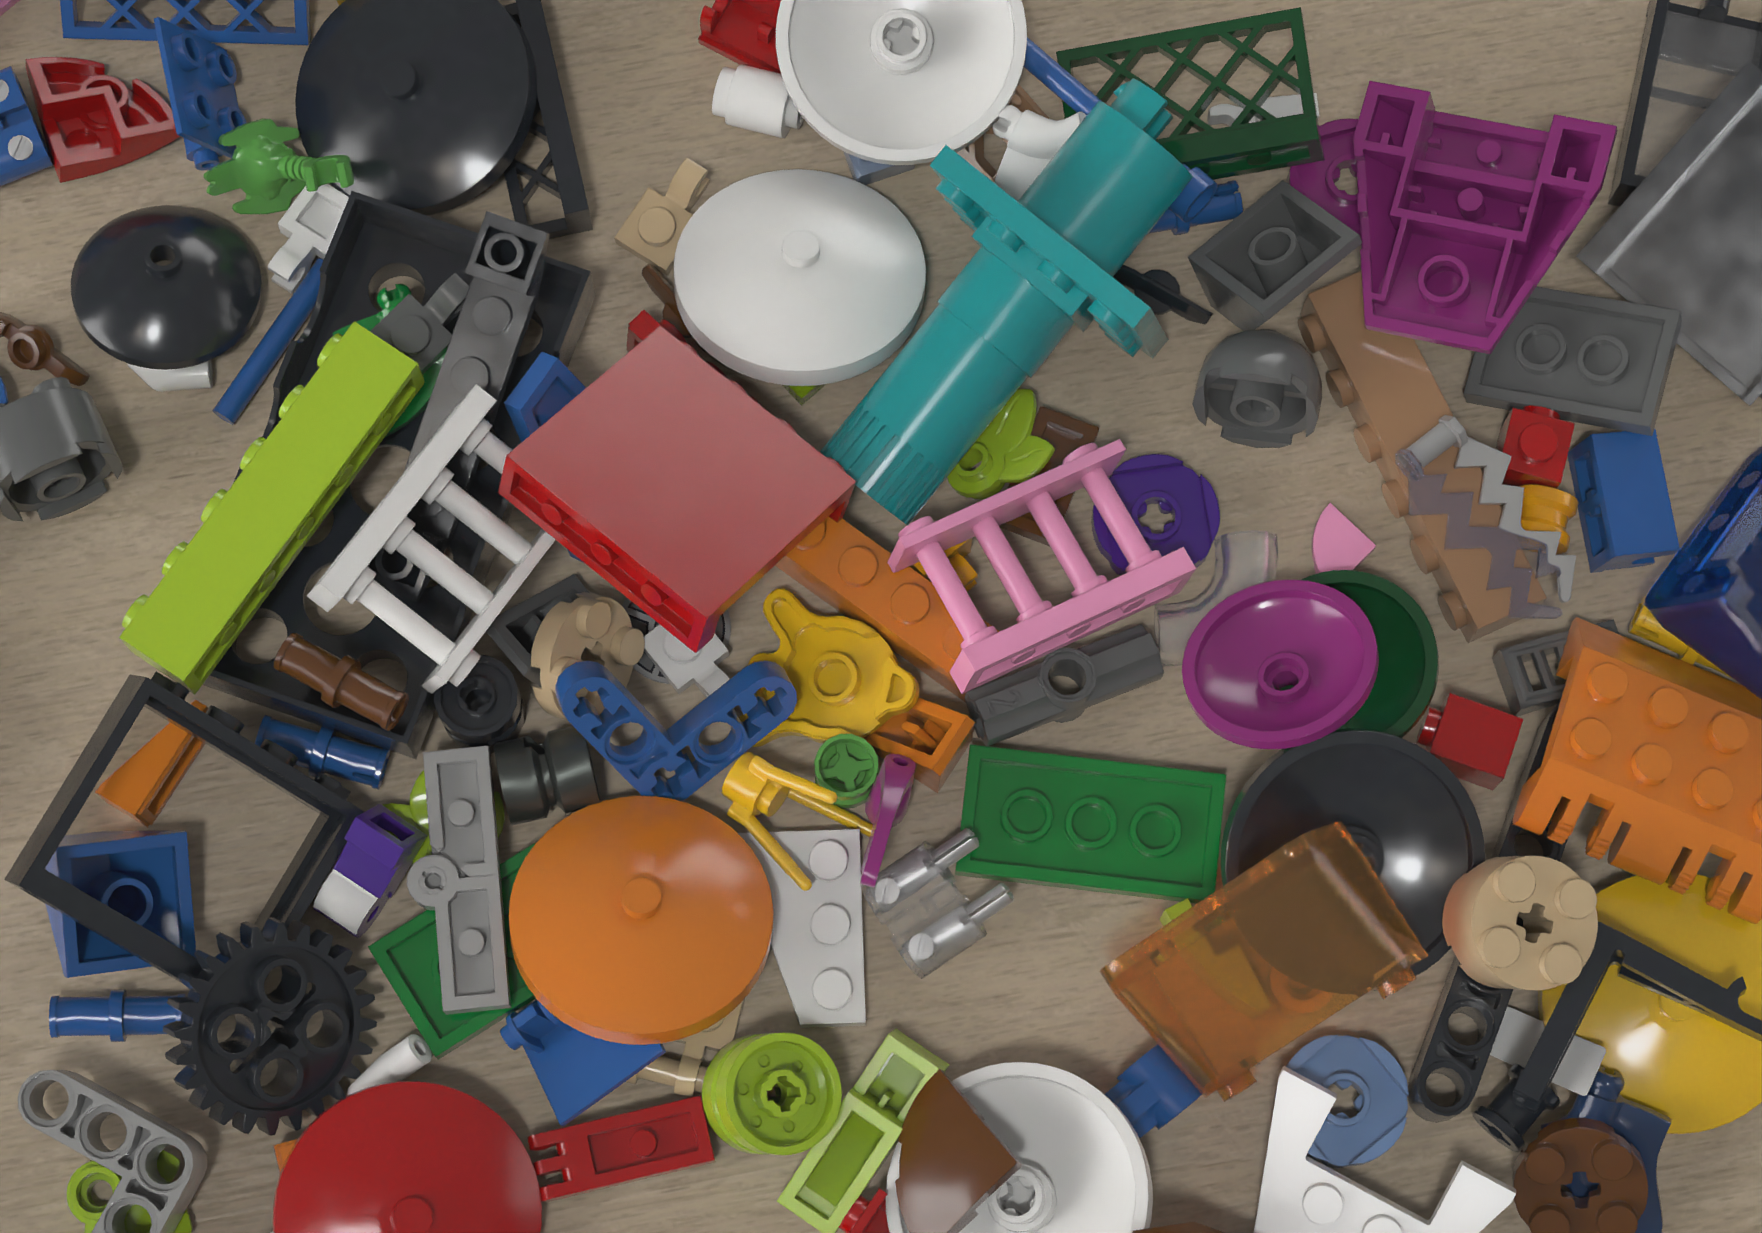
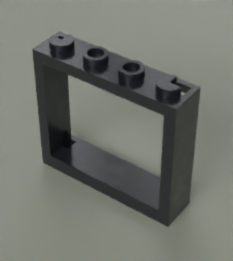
[4,671,365,984]

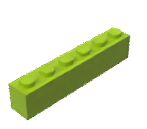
[119,321,425,695]

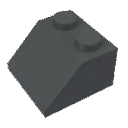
[1188,180,1362,332]

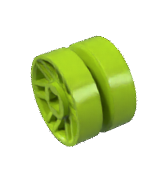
[702,1032,842,1155]

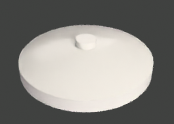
[776,0,1027,165]
[674,169,926,386]
[886,1062,1153,1233]

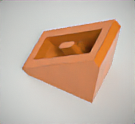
[864,697,975,793]

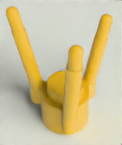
[721,752,873,891]

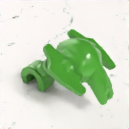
[203,118,354,214]

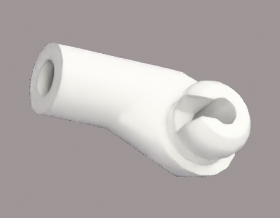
[347,1034,432,1096]

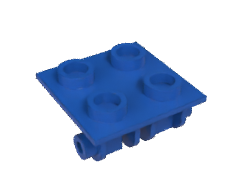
[154,17,247,171]
[500,999,666,1126]

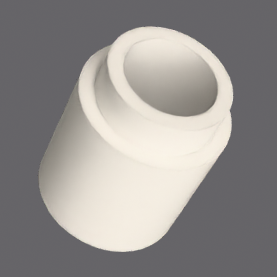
[712,64,804,138]

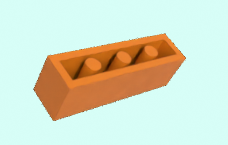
[775,516,1000,703]

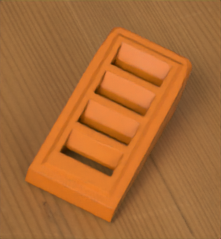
[95,699,208,828]

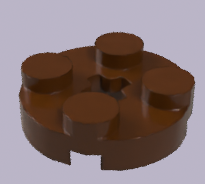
[1512,1118,1648,1233]

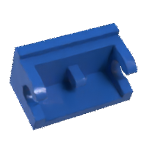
[1568,429,1680,573]

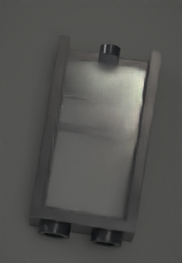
[1608,0,1762,207]

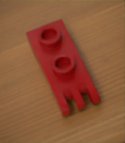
[527,1096,716,1203]

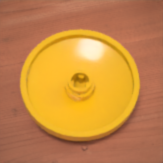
[1538,872,1762,1134]

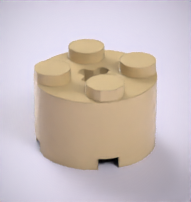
[1442,856,1598,991]

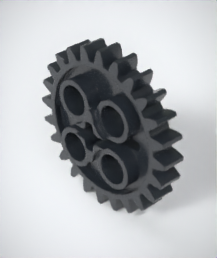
[163,917,377,1136]

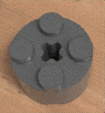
[0,377,123,522]

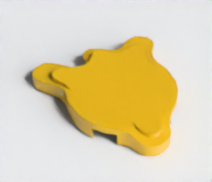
[739,588,920,747]

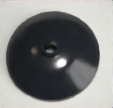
[71,205,262,370]

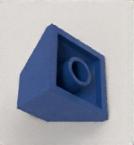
[45,830,196,978]

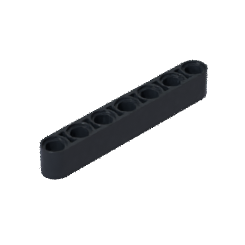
[1407,703,1569,1123]

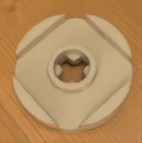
[531,592,645,721]

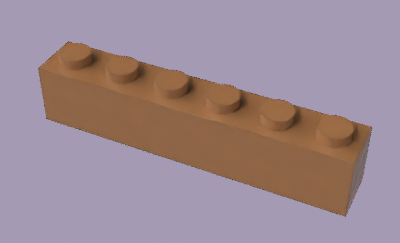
[1298,270,1547,643]

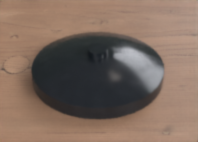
[295,0,537,216]
[1221,728,1485,993]

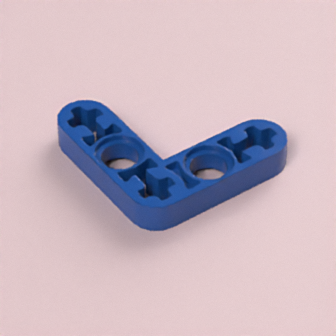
[555,661,797,801]

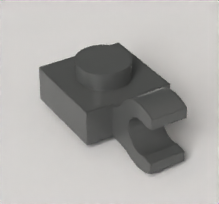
[370,273,470,375]

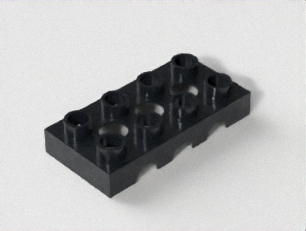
[203,191,596,759]

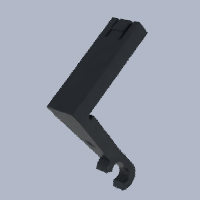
[1511,922,1762,1114]

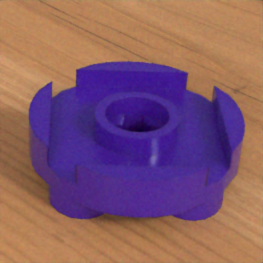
[1091,454,1220,576]

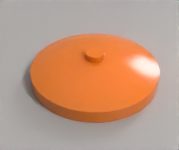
[509,796,773,1045]

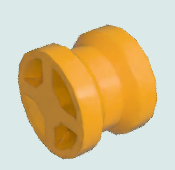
[1515,485,1579,554]

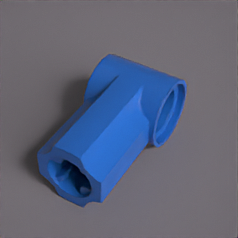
[1105,1042,1204,1139]

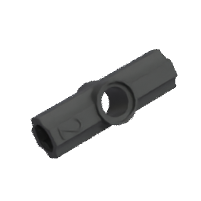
[965,624,1164,747]

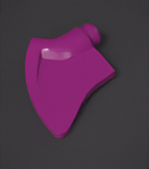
[860,754,916,887]

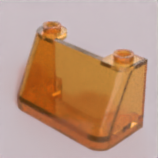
[1099,822,1428,1102]

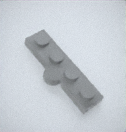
[407,746,512,1015]

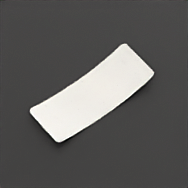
[1490,1006,1606,1096]

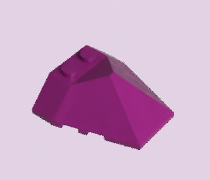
[1353,81,1618,355]

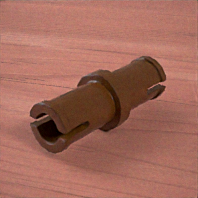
[274,633,409,731]

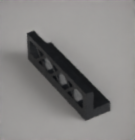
[503,0,593,239]

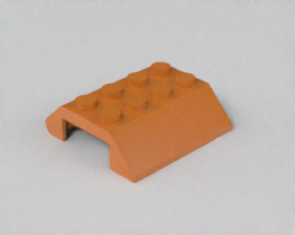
[1513,617,1762,924]

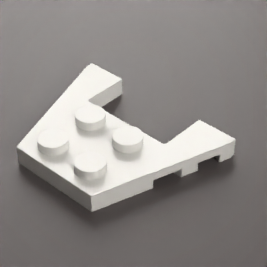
[1254,1066,1516,1233]

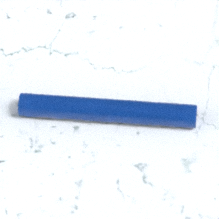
[212,258,323,425]

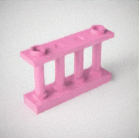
[887,439,1196,694]

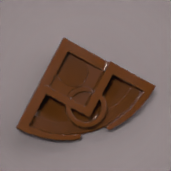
[895,1069,1023,1233]

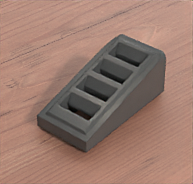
[1492,619,1619,717]

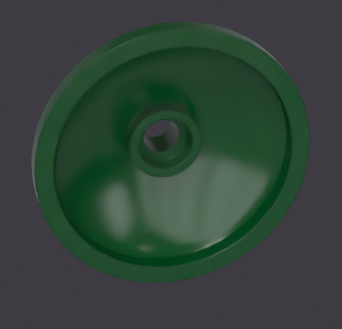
[1280,570,1439,738]

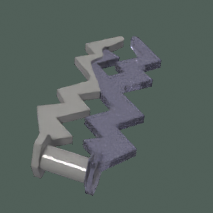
[1395,415,1576,619]

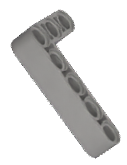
[18,1070,207,1233]

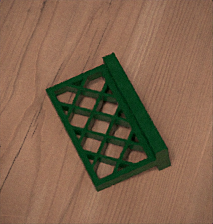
[1056,7,1325,180]

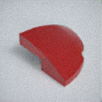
[26,57,180,183]

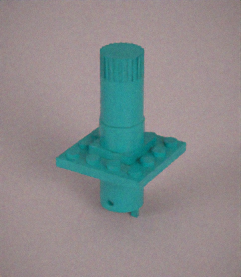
[820,78,1193,525]

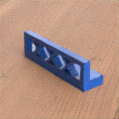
[60,0,311,45]

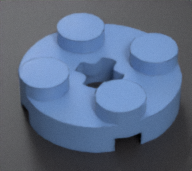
[1275,1035,1409,1168]

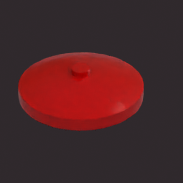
[272,1081,542,1233]

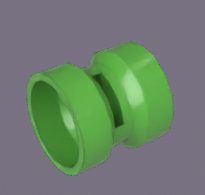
[814,734,879,809]

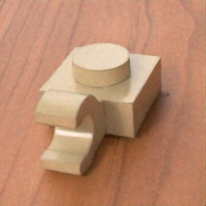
[614,158,710,276]

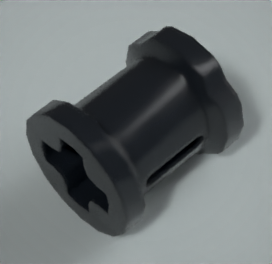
[1472,1064,1560,1152]

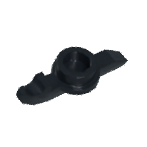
[1113,264,1213,325]

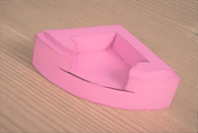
[1312,503,1376,574]

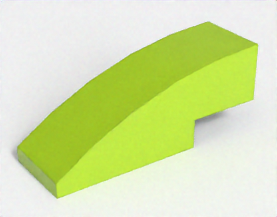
[777,1028,949,1233]

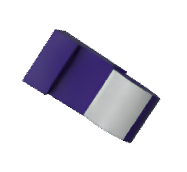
[313,804,427,938]

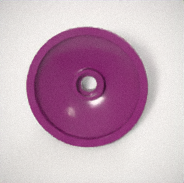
[1182,579,1379,749]

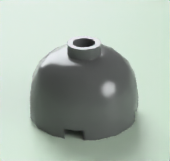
[1192,329,1322,448]

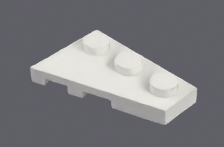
[738,829,866,1028]

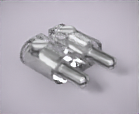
[861,828,1014,979]

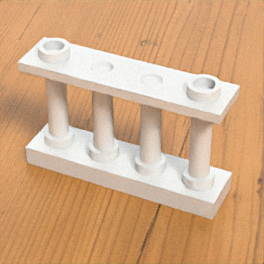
[307,384,556,694]

